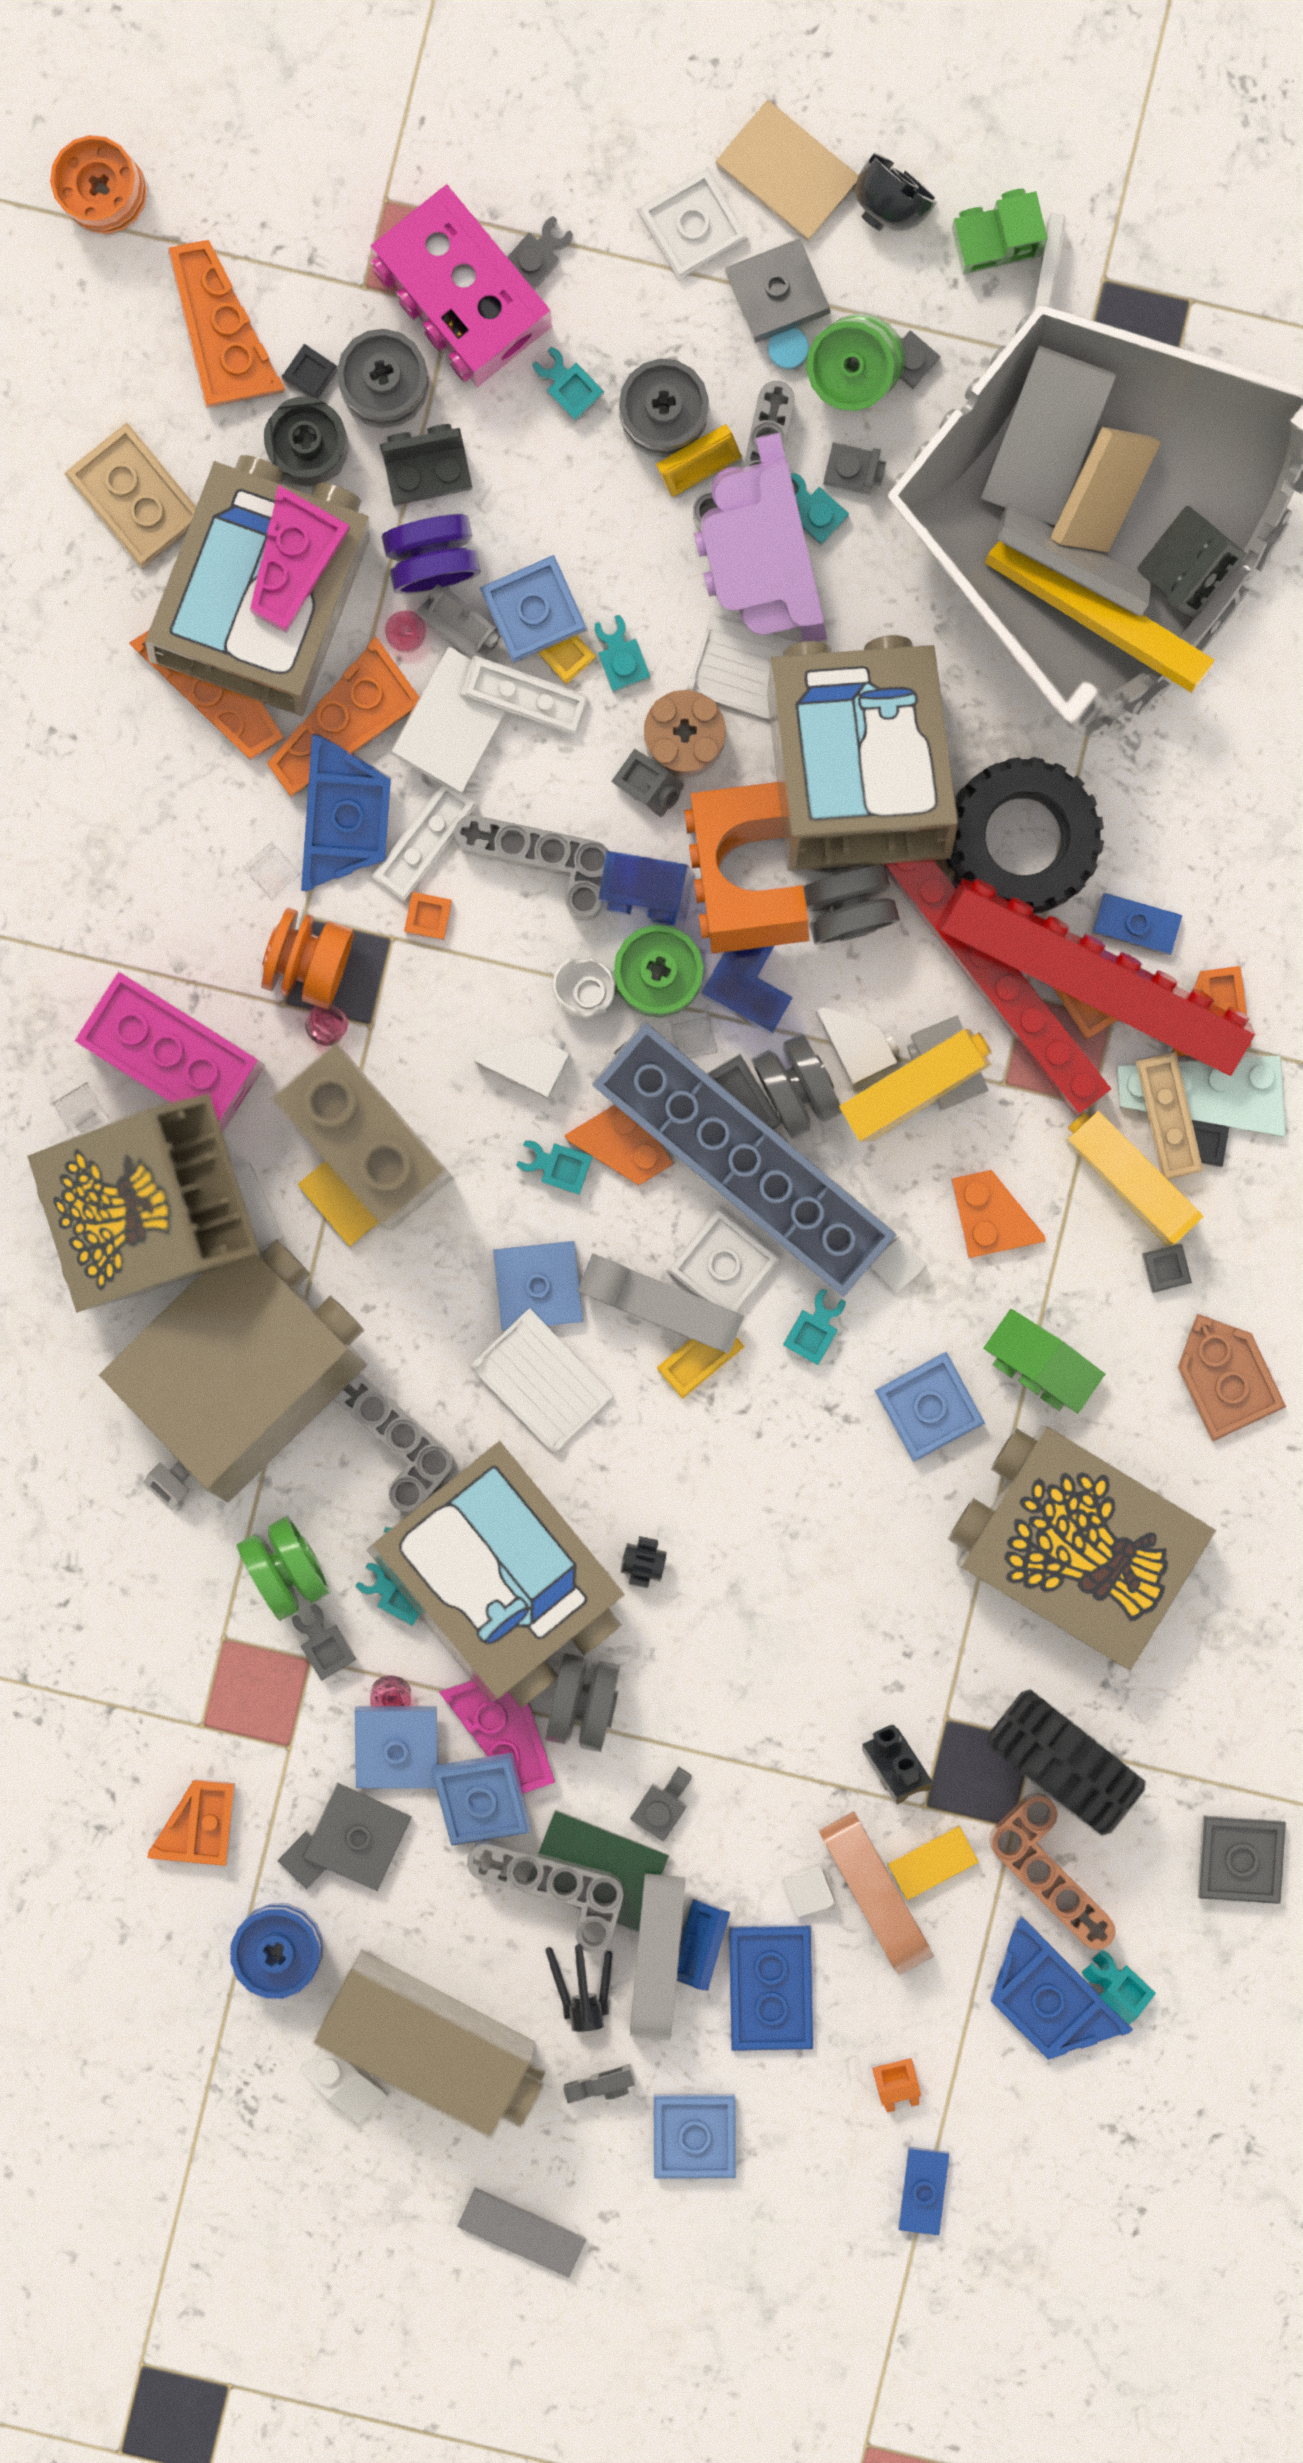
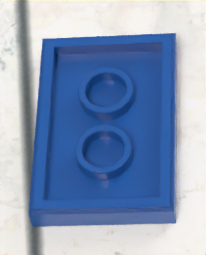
[729,1925,813,2051]

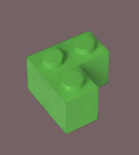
[952,188,1048,275]
[983,1308,1106,1414]

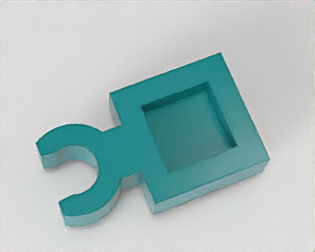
[532,347,604,422]
[791,473,849,546]
[594,615,650,692]
[516,1140,593,1195]
[783,1289,846,1365]
[355,1563,419,1626]
[1082,1950,1156,2025]

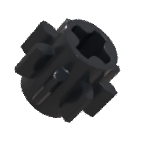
[620,1536,667,1588]

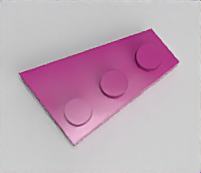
[250,485,350,633]
[439,1680,555,1793]

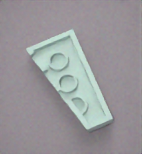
[1116,1056,1286,1137]

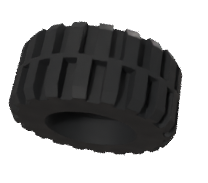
[946,757,1104,914]
[987,1689,1146,1836]

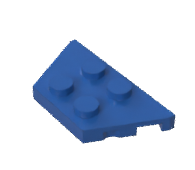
[301,733,391,891]
[990,1915,1133,2060]

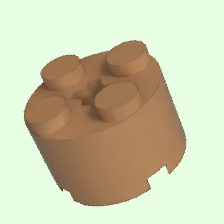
[644,690,726,777]

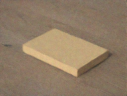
[715,99,858,242]
[64,422,196,569]
[1051,427,1161,553]

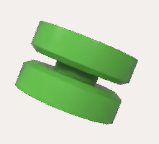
[806,313,905,411]
[614,924,704,1018]
[236,1515,331,1621]

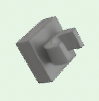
[143,1461,190,1510]

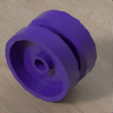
[381,514,481,594]

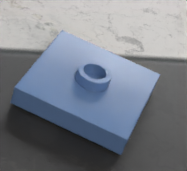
[480,555,588,664]
[493,1241,583,1331]
[874,1351,985,1462]
[355,1706,438,1788]
[432,1752,532,1846]
[654,2094,736,2179]

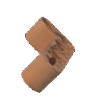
[989,1792,1116,1950]
[818,1811,934,1976]

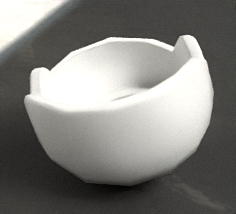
[552,957,617,1019]

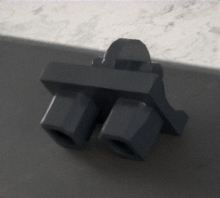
[862,1725,933,1805]

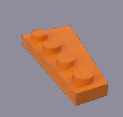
[168,240,285,408]
[129,630,285,761]
[267,636,419,798]

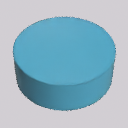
[768,328,809,370]

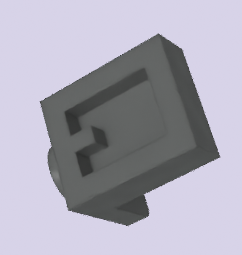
[823,442,886,495]
[611,748,684,817]

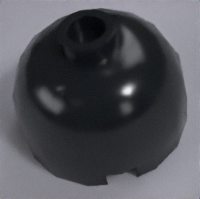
[855,152,937,231]

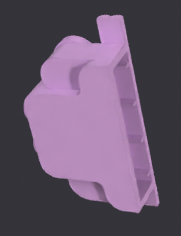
[694,432,827,642]

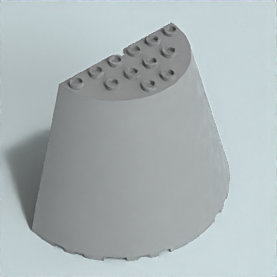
[887,305,1303,737]

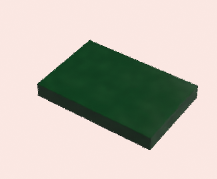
[527,1810,669,1932]

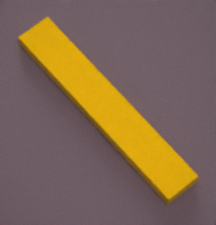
[985,541,1215,693]

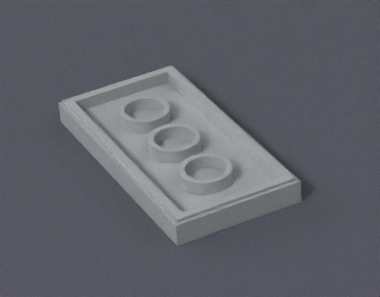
[981,346,1116,526]
[997,503,1151,616]

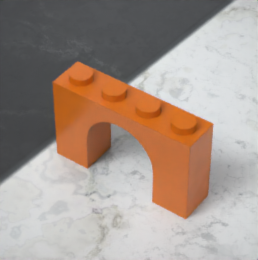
[684,782,809,954]

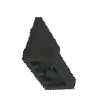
[380,424,473,506]
[1137,506,1246,618]

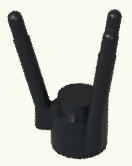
[545,1944,613,2032]

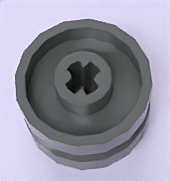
[337,329,429,428]
[619,358,709,458]
[803,865,900,945]
[751,1033,842,1139]
[545,1653,620,1752]

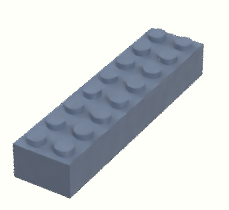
[592,1020,896,1297]

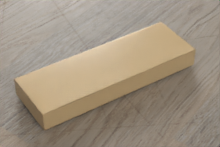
[1135,1051,1203,1180]

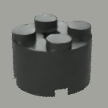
[264,396,348,486]

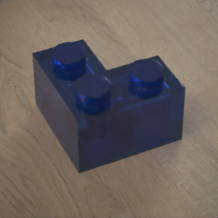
[598,851,695,926]
[701,946,793,1036]

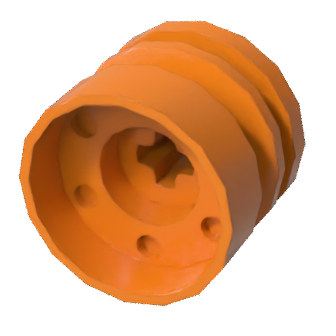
[50,135,147,235]
[261,907,355,1010]

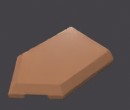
[1177,1314,1286,1442]

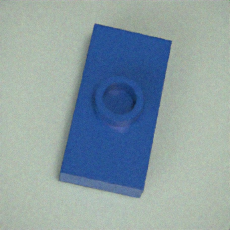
[1092,893,1182,955]
[677,1899,730,1991]
[898,2147,949,2235]

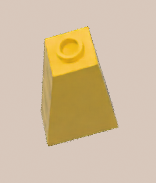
[839,1029,992,1141]
[1065,1111,1204,1246]

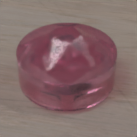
[385,610,426,653]
[305,1005,348,1046]
[370,1675,411,1706]

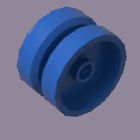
[230,1903,323,1999]

